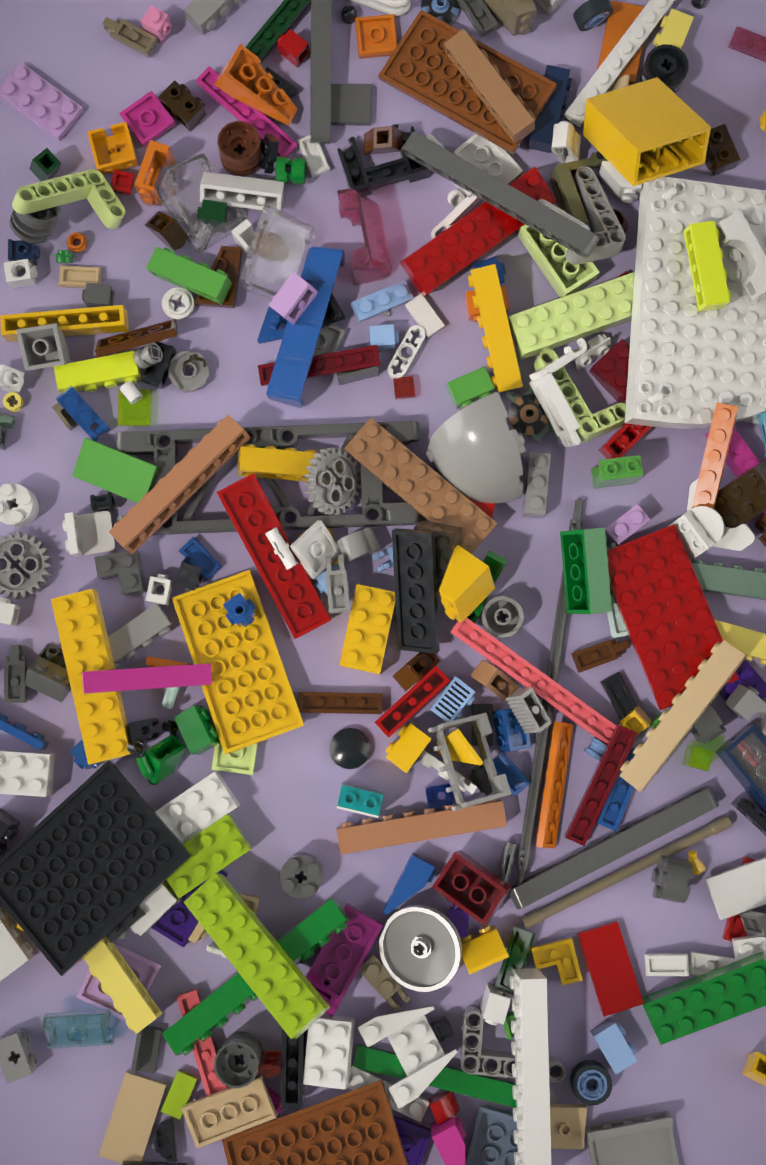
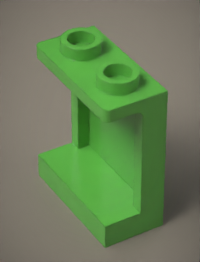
[591,455,643,489]

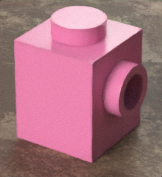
[141,5,172,43]

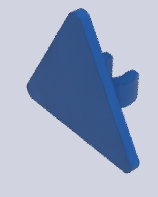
[257,306,288,344]

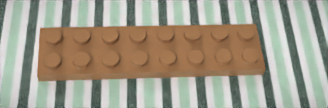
[344,418,497,554]

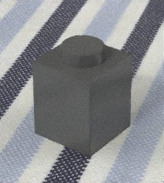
[82,283,115,308]

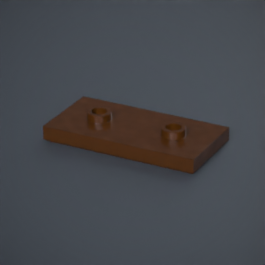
[95,319,177,358]

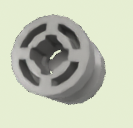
[134,343,163,369]

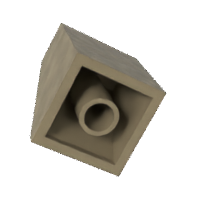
[483,0,537,36]

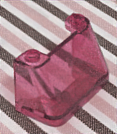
[337,189,392,285]

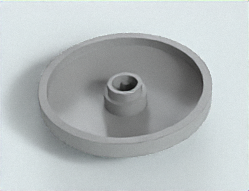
[379,905,462,992]

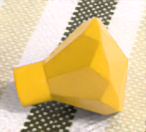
[688,850,706,875]

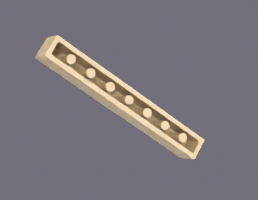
[620,640,746,792]

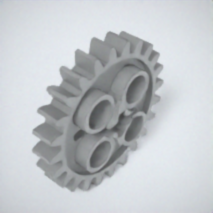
[304,447,361,515]
[0,532,52,599]

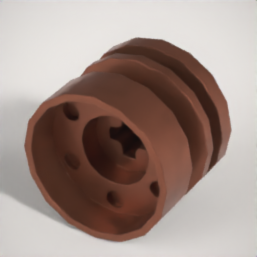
[217,121,262,177]

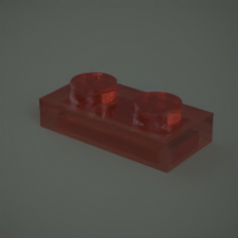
[258,1051,282,1078]

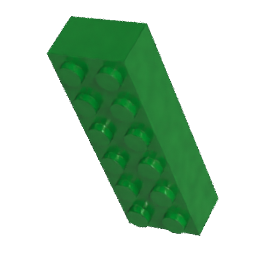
[642,952,766,1045]

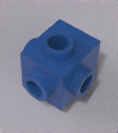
[223,593,257,627]

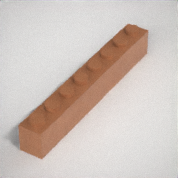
[109,415,251,554]
[336,799,507,854]

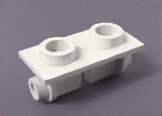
[572,334,611,371]

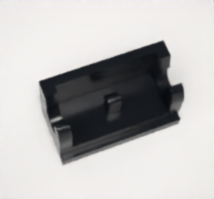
[141,342,177,389]
[128,718,159,744]

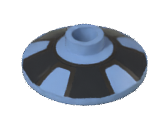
[420,0,460,25]

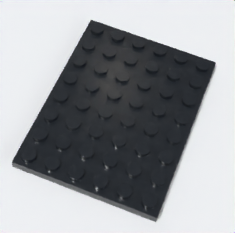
[0,760,193,976]

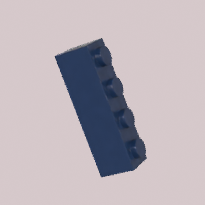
[528,65,572,153]

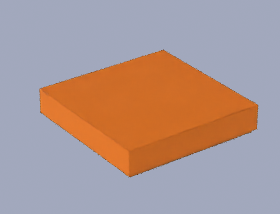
[355,14,398,59]

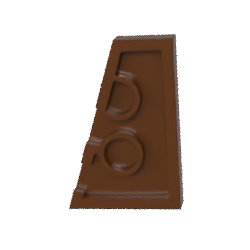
[194,246,243,308]

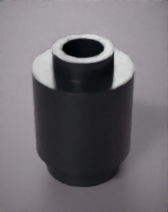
[470,765,493,796]

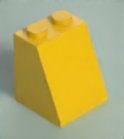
[439,545,495,623]

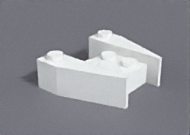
[358,1006,457,1108]

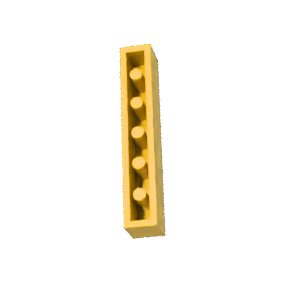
[467,264,523,392]
[0,305,129,342]

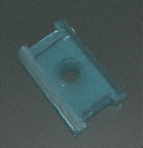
[43,1010,115,1049]

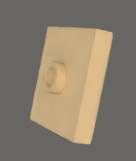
[550,1104,587,1149]

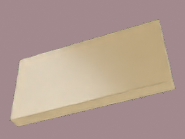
[98,1070,167,1164]
[181,1075,277,1149]

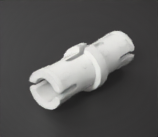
[265,527,298,570]

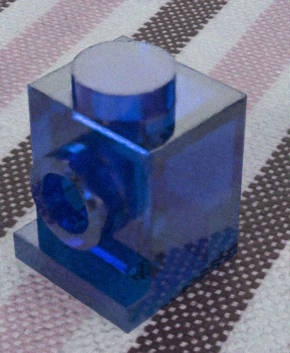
[425,783,455,809]

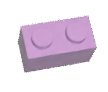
[269,272,318,325]
[605,504,650,546]

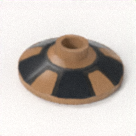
[508,394,549,435]

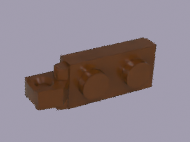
[571,639,630,673]

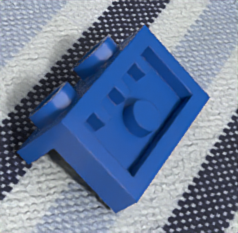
[493,709,531,752]

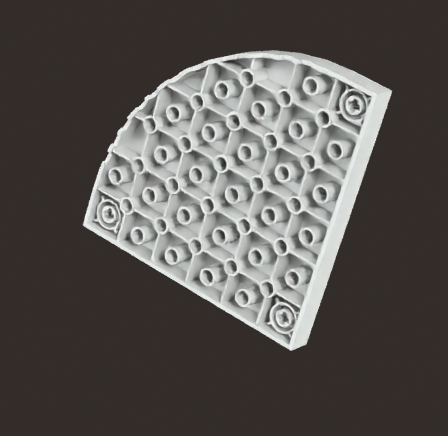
[624,177,766,429]

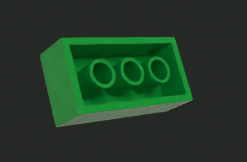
[560,528,612,614]

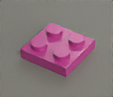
[119,90,176,147]

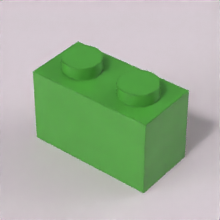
[447,366,495,409]

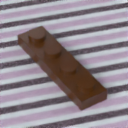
[299,692,382,714]

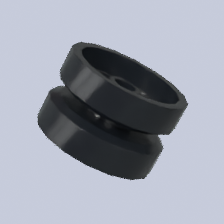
[640,44,689,94]

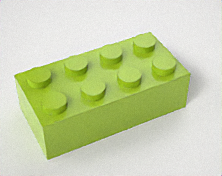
[167,813,253,898]

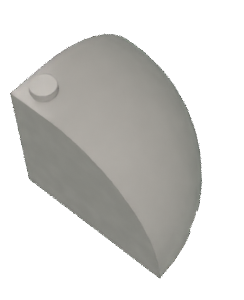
[426,392,523,503]

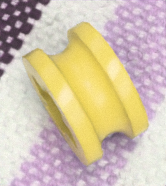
[3,392,24,412]

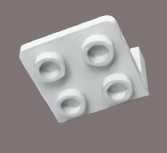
[62,511,116,557]

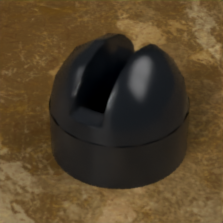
[341,5,357,24]

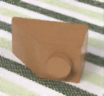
[470,659,519,703]

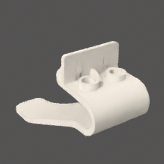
[669,479,755,560]

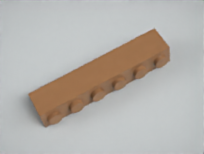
[444,29,536,144]

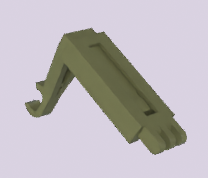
[550,152,608,225]

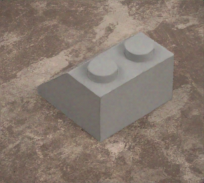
[16,323,72,371]

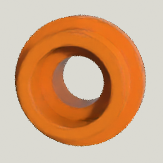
[67,232,87,253]

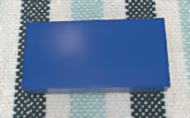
[179,537,222,581]
[493,751,531,797]

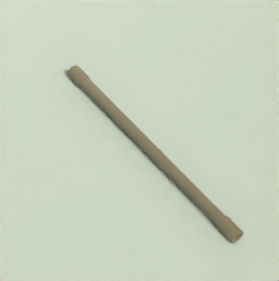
[521,815,732,929]

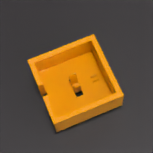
[87,122,139,175]

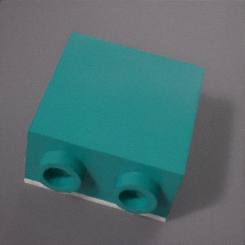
[337,782,384,818]

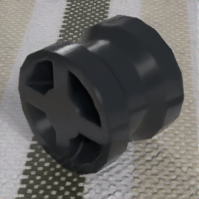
[430,1016,455,1043]

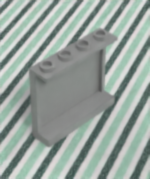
[585,1111,679,1165]

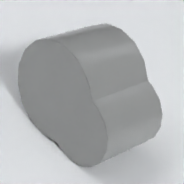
[336,527,382,564]

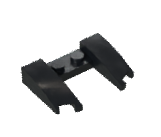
[337,124,429,200]

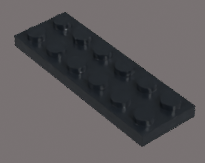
[392,528,440,654]

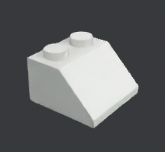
[598,161,642,203]

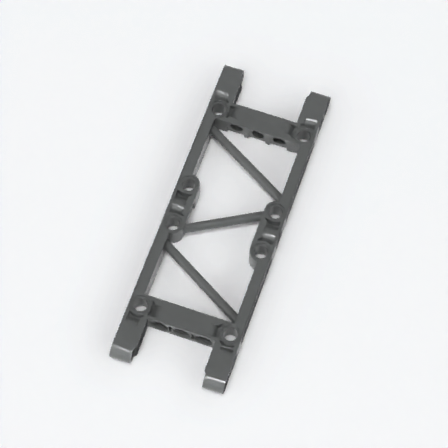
[115,421,423,535]

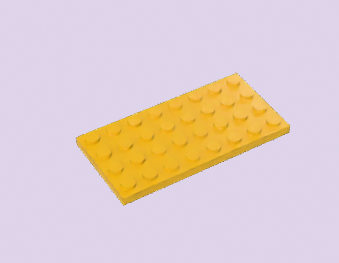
[172,570,305,755]

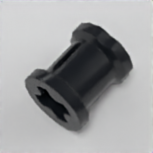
[90,492,115,513]

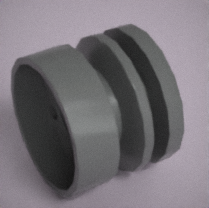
[9,206,61,244]
[214,1032,264,1088]

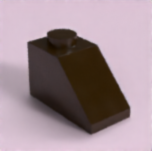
[145,211,189,251]

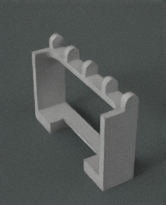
[428,713,511,812]

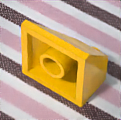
[436,728,483,765]

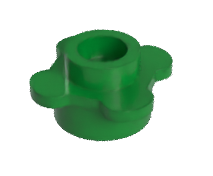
[53,250,75,263]

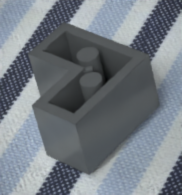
[94,550,147,596]

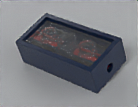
[715,725,766,815]

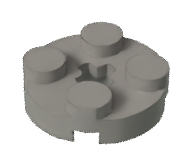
[168,351,210,393]

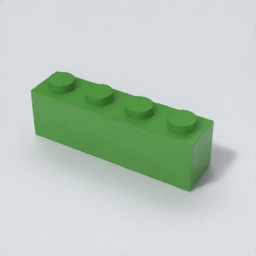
[146,246,232,305]

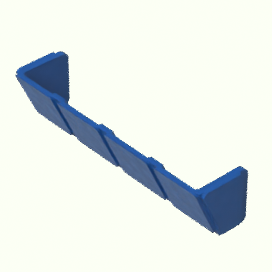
[266,246,345,408]

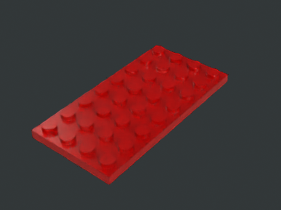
[607,524,739,710]

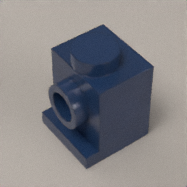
[8,239,40,265]

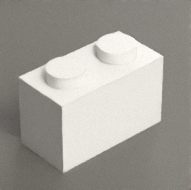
[480,984,511,1025]

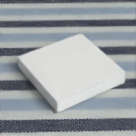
[290,520,341,579]

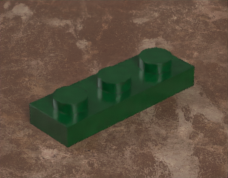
[495,926,536,995]

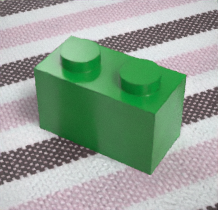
[174,705,220,755]

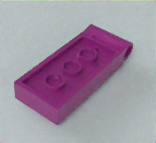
[305,902,383,1017]

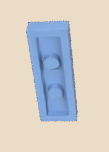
[350,280,414,323]

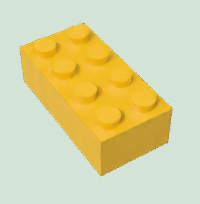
[339,584,395,675]

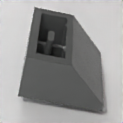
[24,643,71,703]

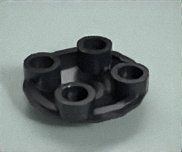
[329,728,371,769]

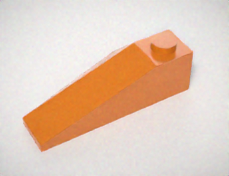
[214,44,298,126]

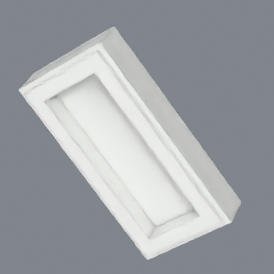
[297,135,330,178]
[405,293,445,338]
[645,953,690,976]

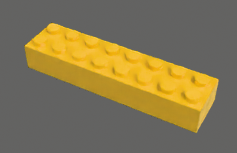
[51,589,134,765]

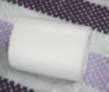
[120,381,143,404]

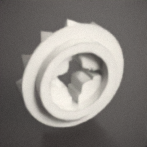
[162,287,194,320]

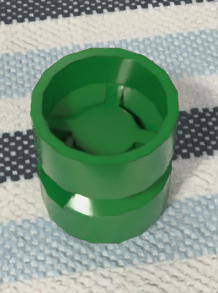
[276,156,306,185]

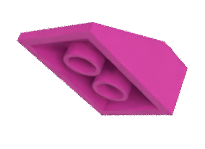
[430,1116,466,1165]

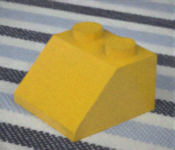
[385,723,431,773]
[460,925,509,974]

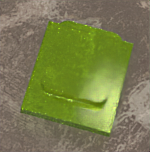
[118,389,152,426]

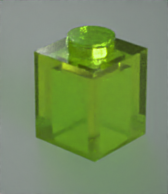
[682,745,713,772]

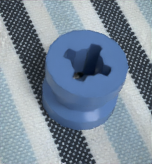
[584,737,607,761]

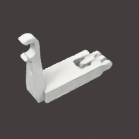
[426,135,482,238]
[529,338,587,447]

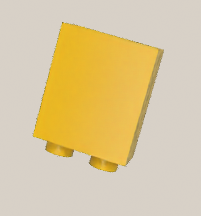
[583,77,711,187]

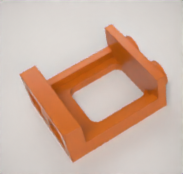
[134,140,176,207]

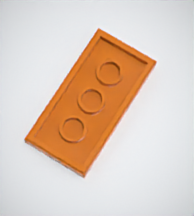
[597,0,644,85]

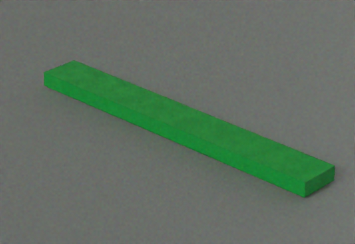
[353,1044,516,1108]

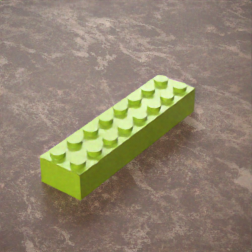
[184,873,330,1039]

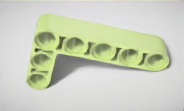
[12,169,126,229]
[534,348,626,443]

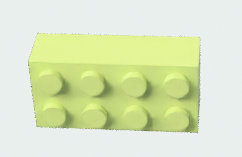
[518,224,600,298]

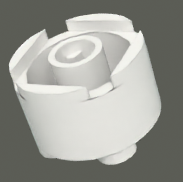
[0,483,39,528]

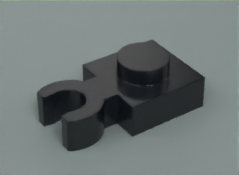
[260,134,280,174]

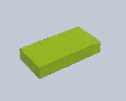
[161,1069,198,1120]

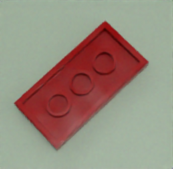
[577,920,643,1017]

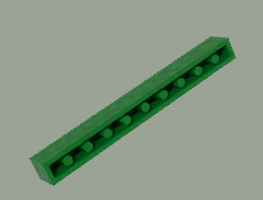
[162,899,350,1056]

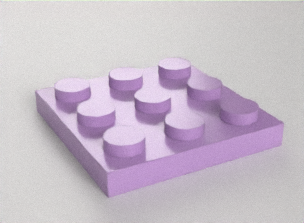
[76,941,162,1021]

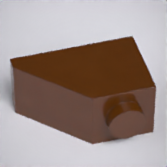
[392,652,440,692]

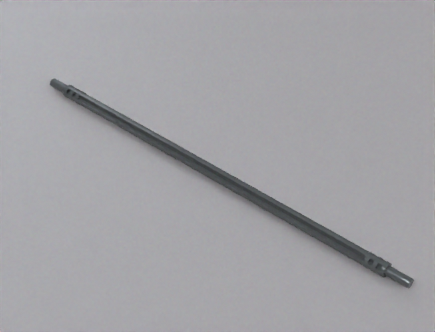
[515,500,584,887]

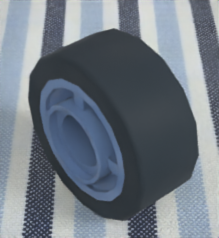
[573,0,613,31]
[570,1060,612,1106]

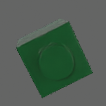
[29,148,61,181]
[197,199,227,231]

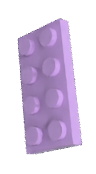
[0,62,84,141]

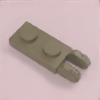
[359,954,412,1013]

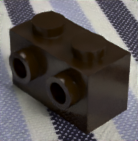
[158,80,206,132]
[706,124,741,176]

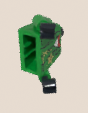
[127,720,187,785]

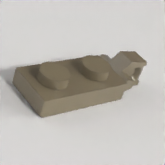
[102,17,158,58]

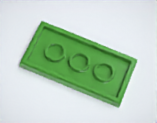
[72,438,159,503]

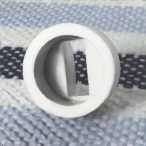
[447,189,465,208]

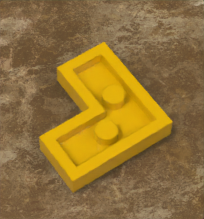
[531,937,583,986]

